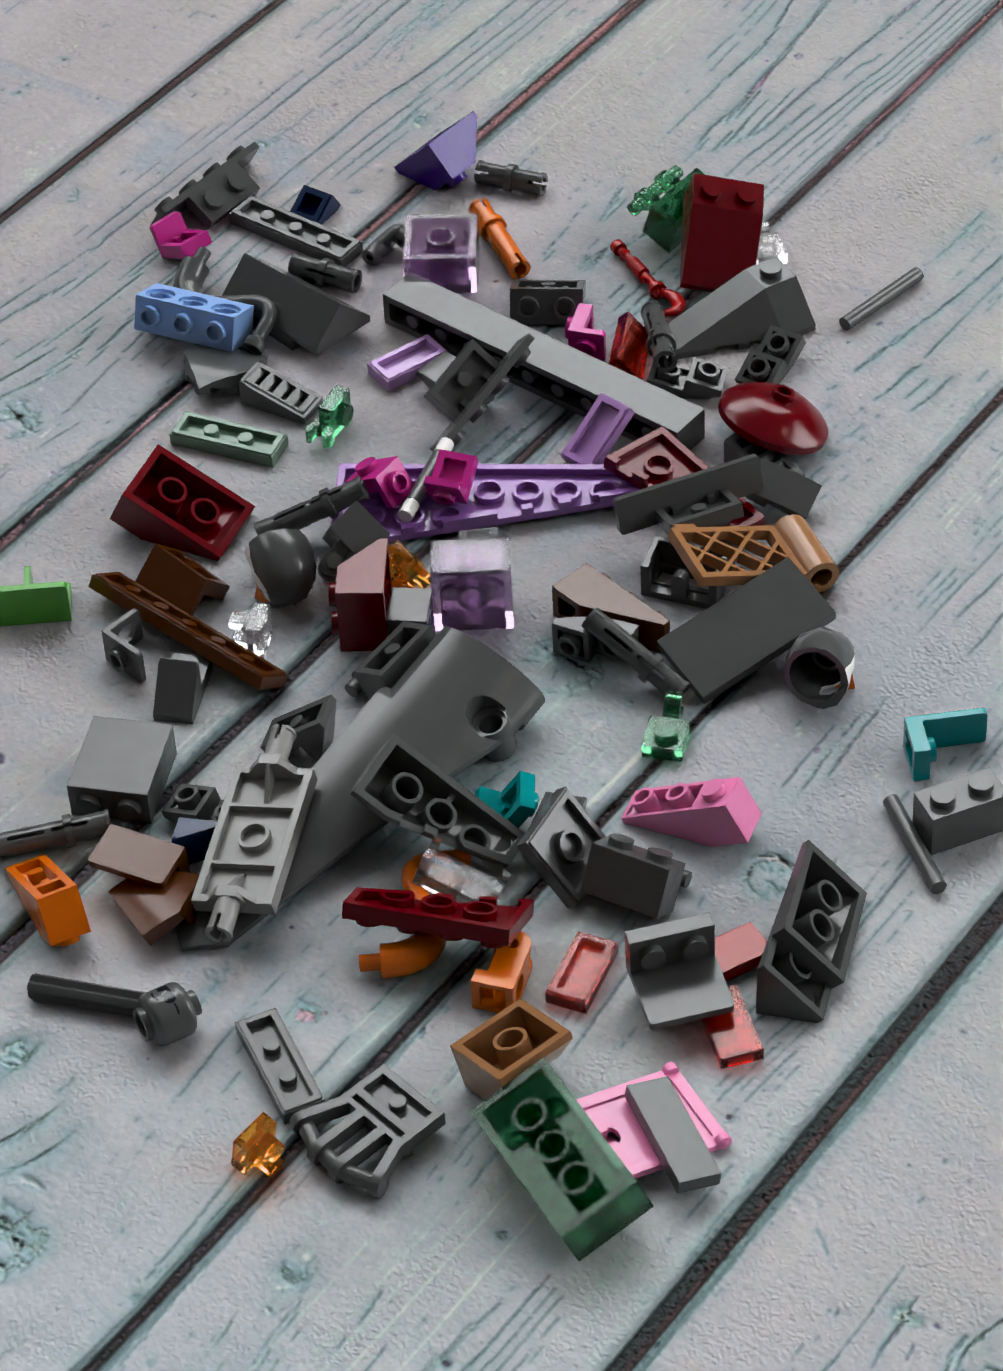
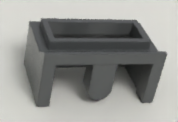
[640,535,730,609]

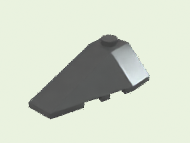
[668,257,816,359]
[350,734,525,868]

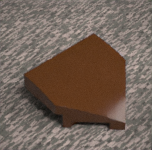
[108,871,199,946]

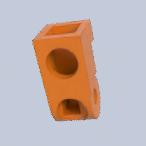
[471,931,532,1013]

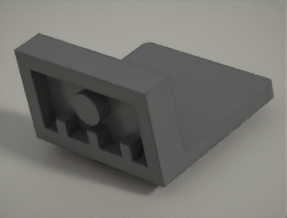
[625,912,735,1030]

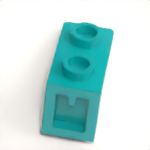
[903,707,988,781]

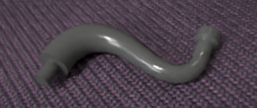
[173,246,277,355]

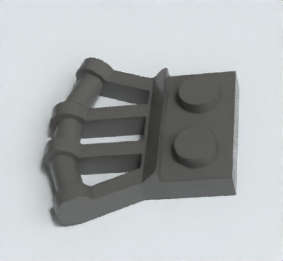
[290,1064,446,1199]

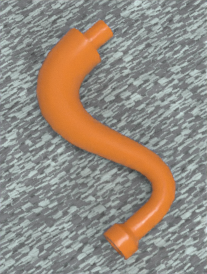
[359,849,472,980]

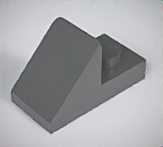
[153,653,213,724]
[260,695,337,762]

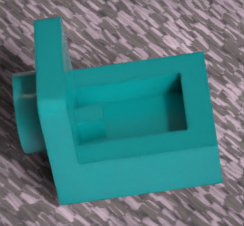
[475,771,539,828]

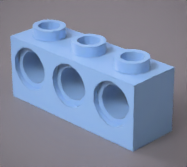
[134,283,254,352]

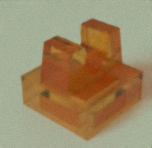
[389,539,435,589]
[231,1112,285,1177]

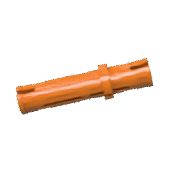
[468,198,531,279]

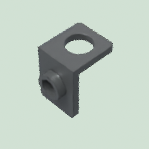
[101,608,146,683]

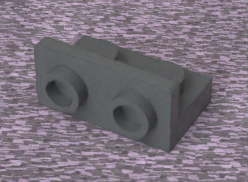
[510,279,586,325]

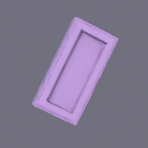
[367,334,449,392]
[560,393,634,464]

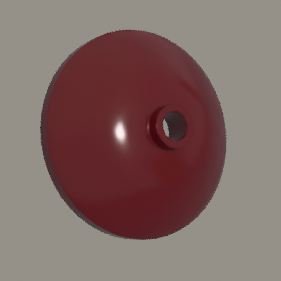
[718,382,829,455]

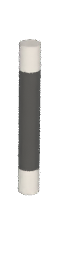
[398,437,454,522]

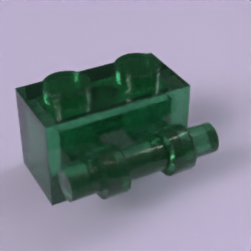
[627,165,705,253]

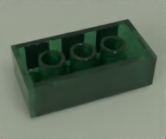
[470,1057,654,1261]

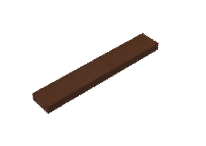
[88,572,288,690]

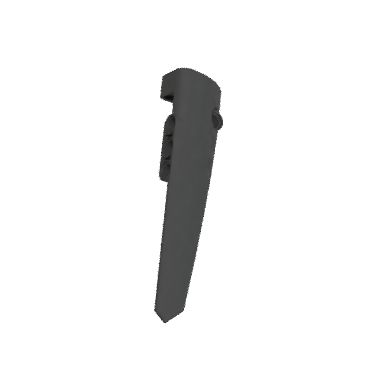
[175,626,545,952]

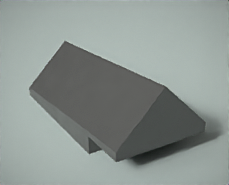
[222,253,370,355]
[756,840,867,1023]

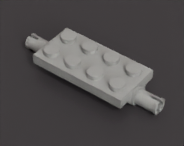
[191,724,318,942]

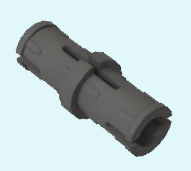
[474,160,548,195]
[288,253,362,292]

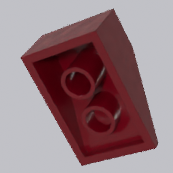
[680,173,764,293]
[110,444,255,561]

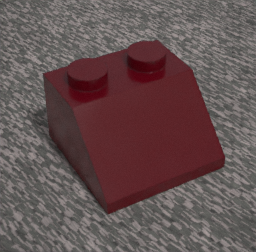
[328,538,392,652]

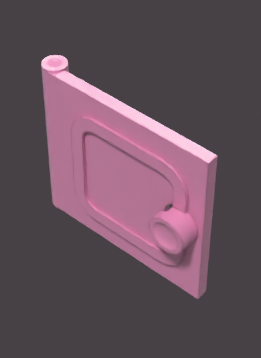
[567,1062,732,1184]

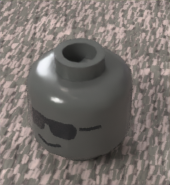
[133,982,202,1046]

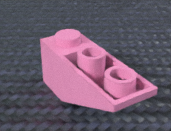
[621,777,762,847]

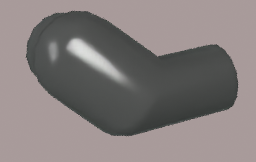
[362,224,412,266]

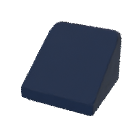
[290,185,341,225]
[172,817,217,865]

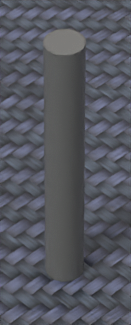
[839,267,924,331]
[883,794,947,894]

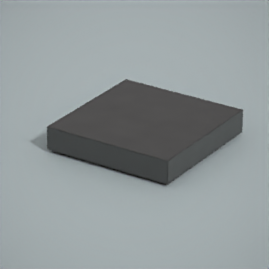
[516,787,606,908]

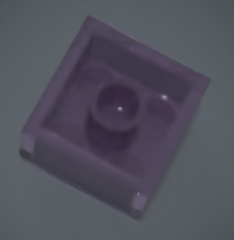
[402,213,480,294]
[430,538,514,631]

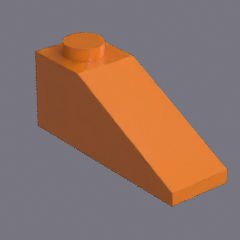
[5,854,91,947]

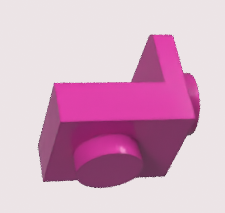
[150,211,212,260]
[565,303,606,362]
[423,449,479,505]
[345,456,414,509]

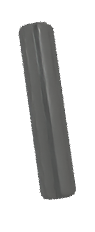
[27,973,146,1016]

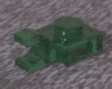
[305,385,354,449]
[641,690,690,762]

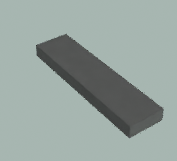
[229,195,363,267]

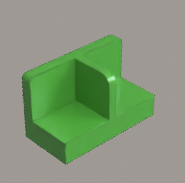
[0,566,72,627]

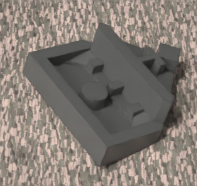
[184,344,267,396]

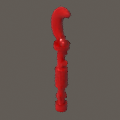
[610,239,686,317]

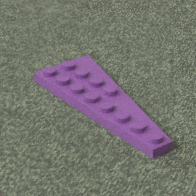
[330,463,641,549]

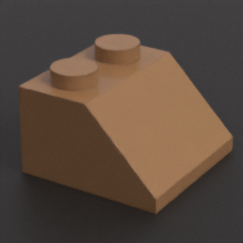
[450,998,573,1104]

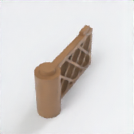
[667,514,839,593]

